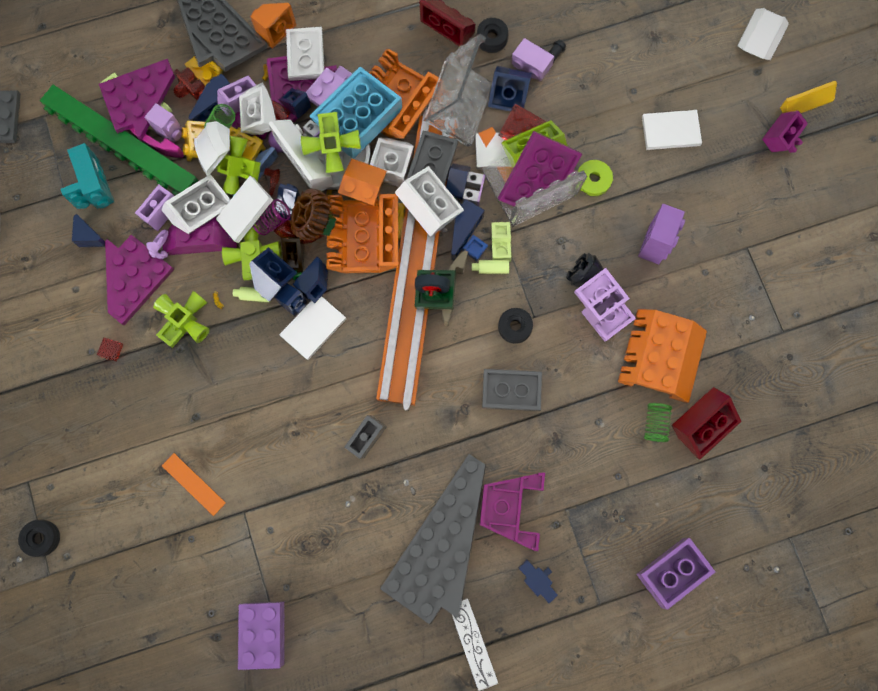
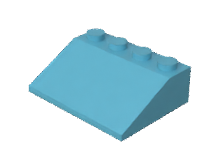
[310,67,402,159]

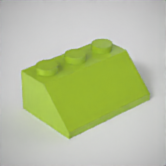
[501,120,568,168]

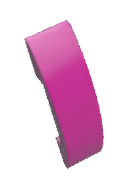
[130,128,184,158]

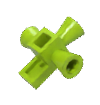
[301,112,361,173]
[215,136,261,195]
[222,224,282,281]
[153,291,210,348]

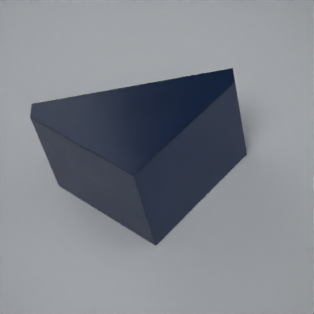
[279,88,311,119]
[446,164,471,199]
[72,214,105,247]

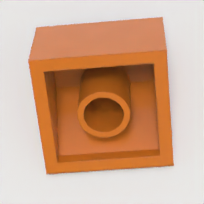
[250,3,296,49]
[338,158,387,206]

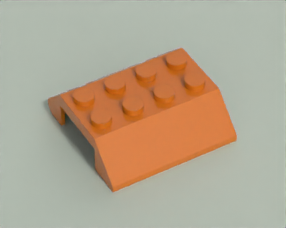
[369,49,444,139]
[326,194,398,273]
[618,309,707,403]

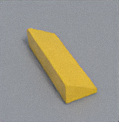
[780,81,837,113]

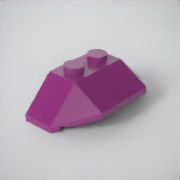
[163,215,238,255]

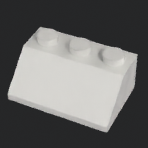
[395,166,464,237]
[162,174,230,234]

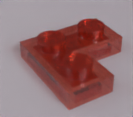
[498,104,547,140]

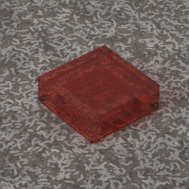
[97,337,123,362]

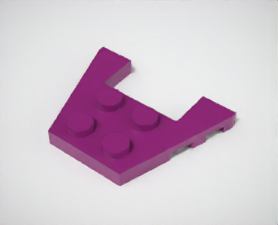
[480,472,545,552]

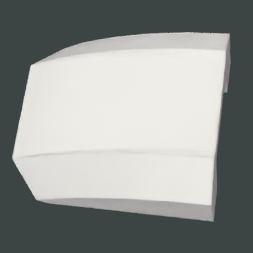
[738,8,789,60]
[239,82,276,135]
[194,121,230,176]
[370,138,414,187]

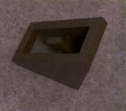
[281,237,305,273]

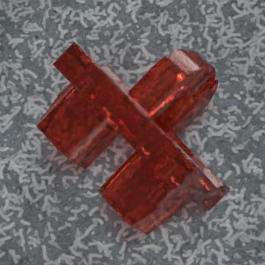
[173,67,205,101]

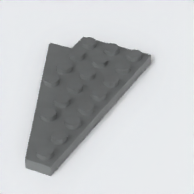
[177,0,268,72]
[380,454,486,625]

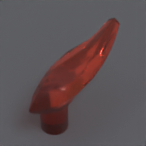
[264,168,280,198]

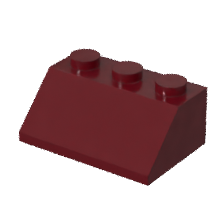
[419,0,476,49]
[672,387,742,460]

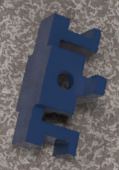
[518,560,558,603]

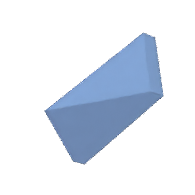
[255,147,278,182]

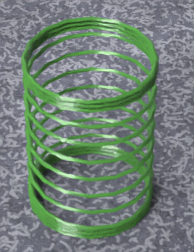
[204,104,235,128]
[644,403,672,442]

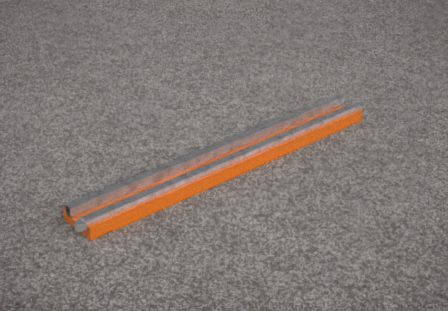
[376,108,456,411]

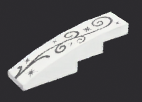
[452,599,498,691]

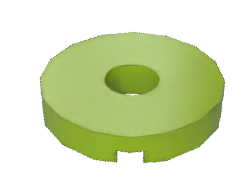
[576,160,613,196]

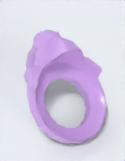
[146,229,169,259]

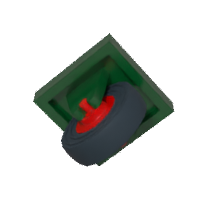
[414,270,456,310]

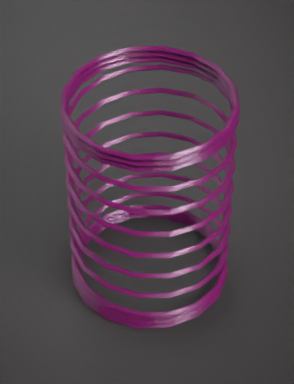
[252,199,290,236]

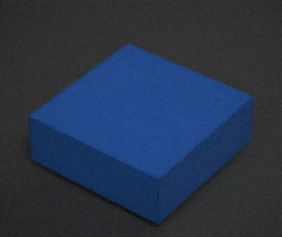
[462,235,488,261]

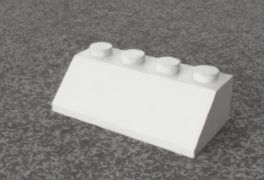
[268,120,334,192]

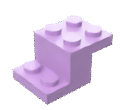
[306,66,352,107]
[574,268,636,342]

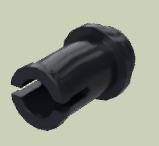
[548,40,566,63]

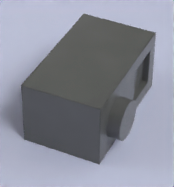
[344,415,387,459]

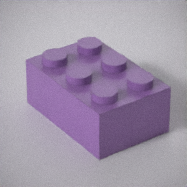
[638,203,685,264]
[636,538,715,609]
[238,602,284,670]

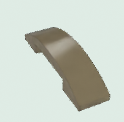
[441,250,468,326]

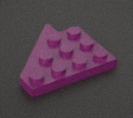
[267,56,337,124]
[99,59,175,140]
[498,131,586,207]
[105,235,174,326]

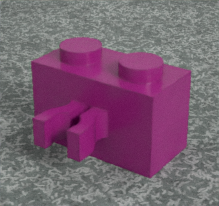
[762,110,808,153]

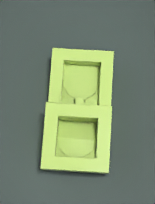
[491,222,511,262]

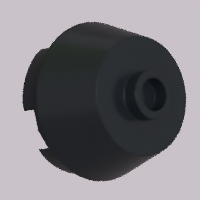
[566,252,604,288]

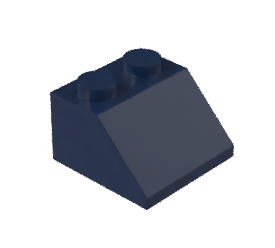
[488,66,532,114]
[249,247,297,302]

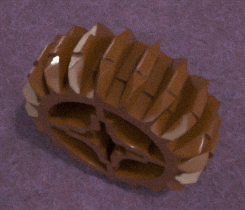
[290,189,331,241]

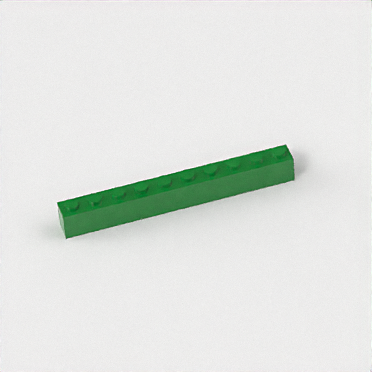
[39,84,199,196]

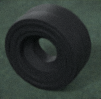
[476,18,508,53]
[498,308,533,344]
[18,520,60,557]

